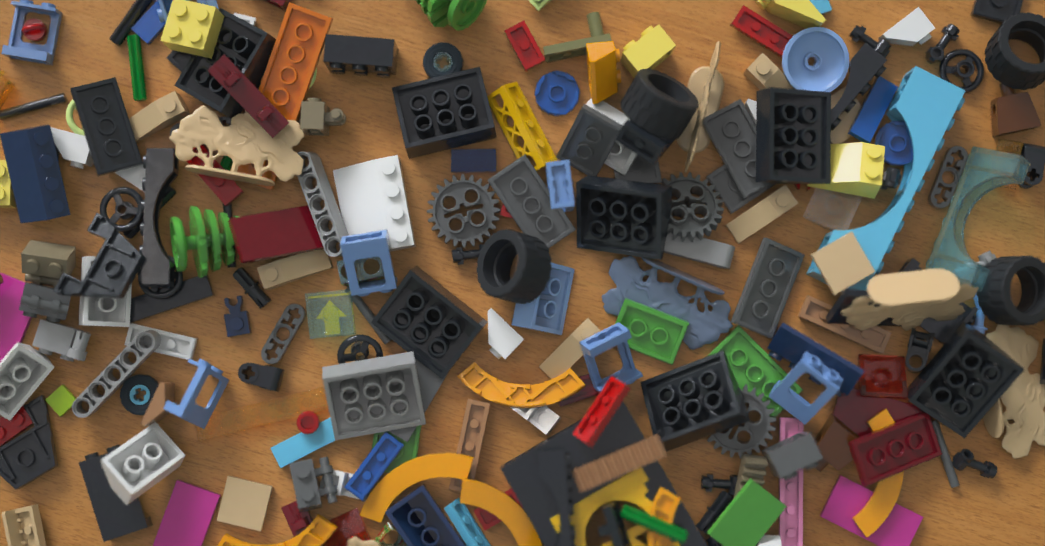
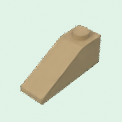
[743,53,794,90]
[129,91,190,143]
[726,185,798,244]
[257,249,333,290]
[539,318,601,379]

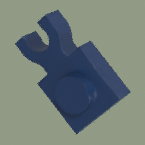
[224,296,251,337]

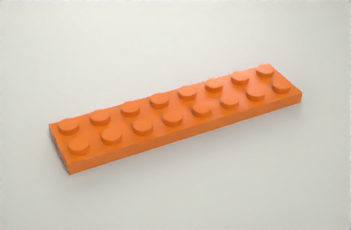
[230,2,333,190]

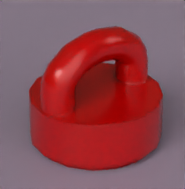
[22,18,47,42]
[296,410,320,434]

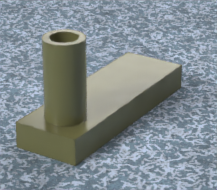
[543,12,612,63]

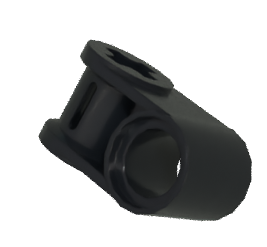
[1016,143,1045,189]
[905,328,935,373]
[238,363,285,392]

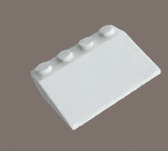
[333,155,416,251]

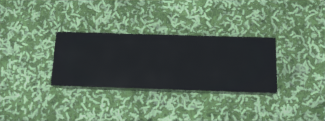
[130,274,214,323]

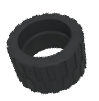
[985,12,1045,90]
[620,69,699,140]
[477,229,552,304]
[977,256,1045,325]

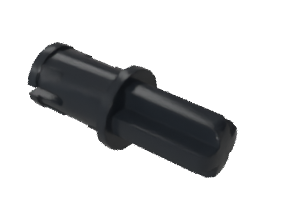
[233,267,271,309]
[696,491,733,534]

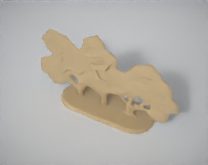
[676,41,724,173]
[169,105,304,186]
[841,269,978,331]
[983,324,1045,459]

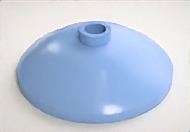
[782,27,849,92]

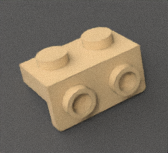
[2,504,46,546]

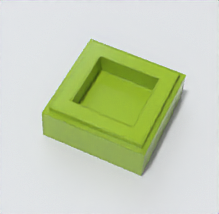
[45,384,76,417]

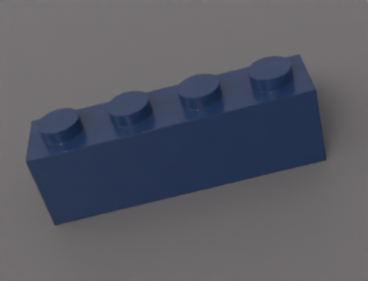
[0,125,70,223]
[767,323,865,397]
[385,484,466,546]

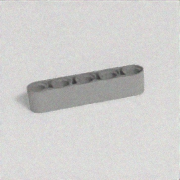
[297,151,349,257]
[664,232,735,269]
[72,330,161,418]

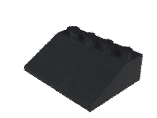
[174,8,276,118]
[392,67,497,159]
[756,87,831,184]
[576,175,672,260]
[371,266,488,379]
[906,322,1024,438]
[640,351,750,452]

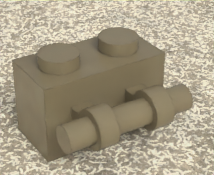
[300,98,346,136]
[21,240,76,288]

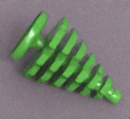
[415,0,487,31]
[170,206,239,279]

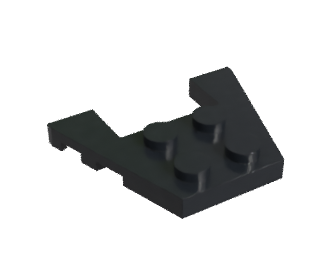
[53,213,145,299]
[0,395,58,489]

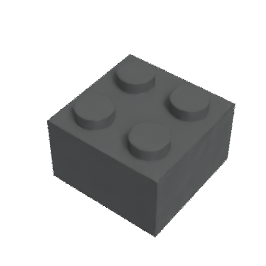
[761,431,823,480]

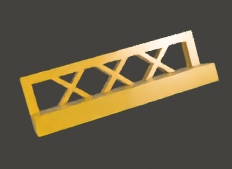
[487,81,558,171]

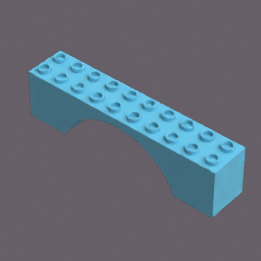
[806,66,965,292]

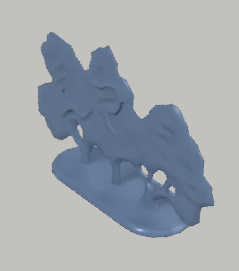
[602,256,733,350]

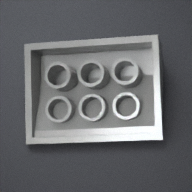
[322,351,426,440]

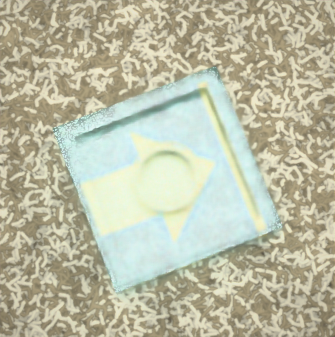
[305,289,356,339]

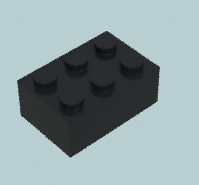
[323,34,398,78]

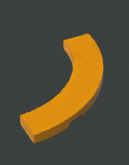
[457,362,586,408]
[852,409,904,538]
[360,453,474,523]
[460,479,542,546]
[647,486,681,546]
[218,514,338,546]

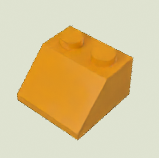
[586,41,621,104]

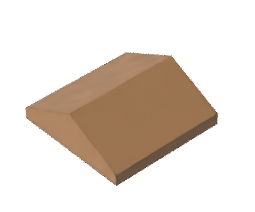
[141,381,175,426]

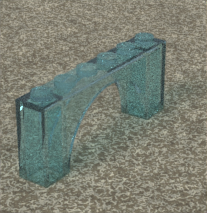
[925,146,1031,292]

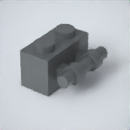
[19,282,71,323]
[289,457,338,513]

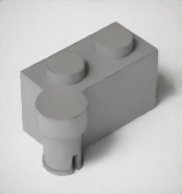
[32,319,91,362]

